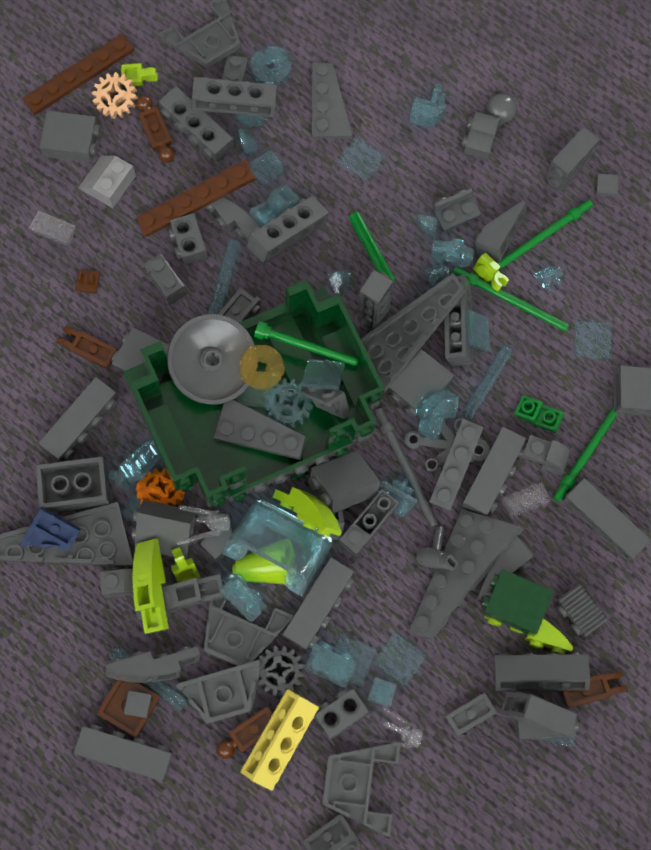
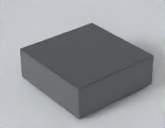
[596,173,619,197]
[124,691,152,719]

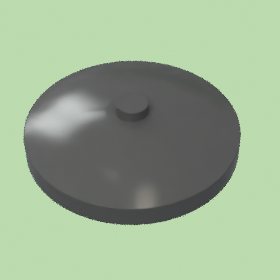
[167,314,257,404]

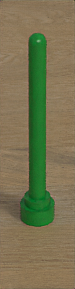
[254,321,359,366]

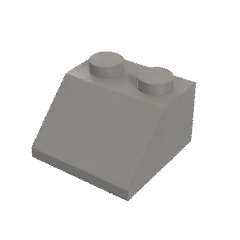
[78,156,136,208]

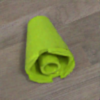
[232,540,297,585]

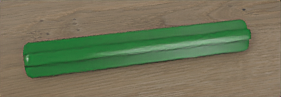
[349,212,395,283]

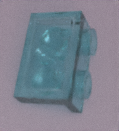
[304,641,358,688]

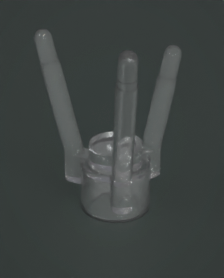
[176,505,230,545]
[364,705,424,750]

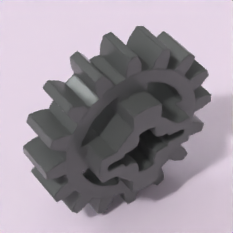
[258,646,305,696]

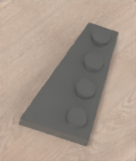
[214,399,306,460]

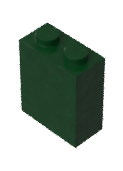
[481,569,554,637]

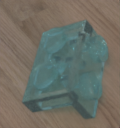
[220,573,267,622]

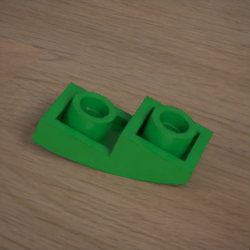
[514,395,564,434]

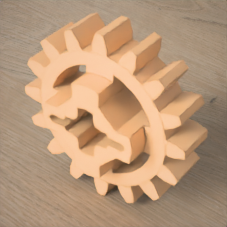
[92,72,138,119]

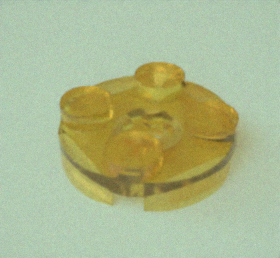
[239,345,285,389]

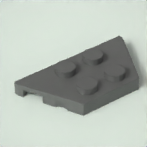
[176,660,262,724]

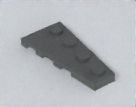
[312,63,353,139]

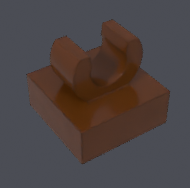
[75,269,100,294]

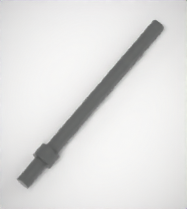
[374,408,439,528]

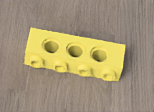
[241,689,319,791]

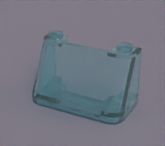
[222,500,332,596]

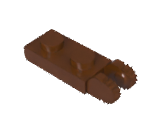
[56,326,118,370]
[561,671,628,709]

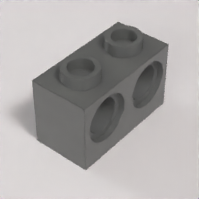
[168,213,208,265]
[315,689,369,740]

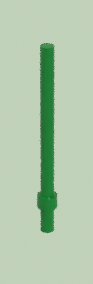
[496,199,593,271]
[452,267,569,332]
[552,406,618,502]

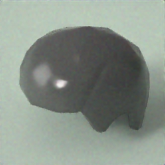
[484,93,518,125]

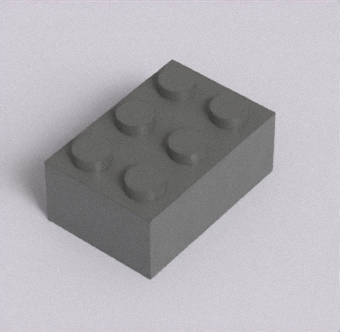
[36,456,111,513]

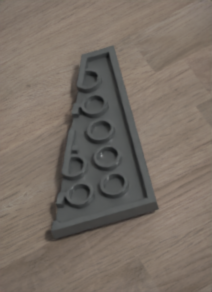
[0,502,134,567]

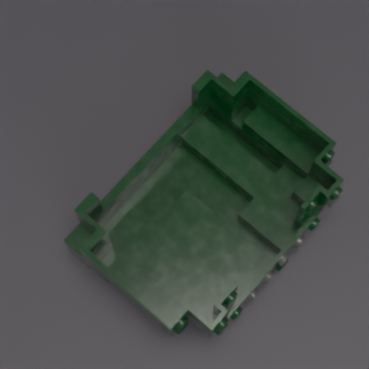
[122,280,385,507]

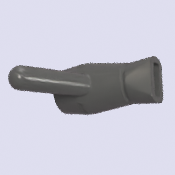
[416,526,458,571]

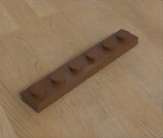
[22,34,134,116]
[136,159,257,237]

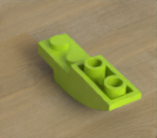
[273,487,342,537]
[133,538,169,634]
[484,616,573,655]

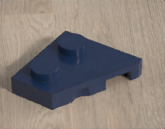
[20,507,81,550]

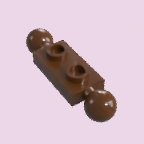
[136,95,175,163]
[216,702,280,759]

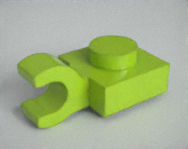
[121,64,158,87]
[473,253,509,291]
[171,547,200,583]

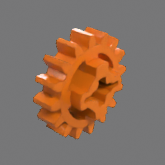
[136,468,185,507]

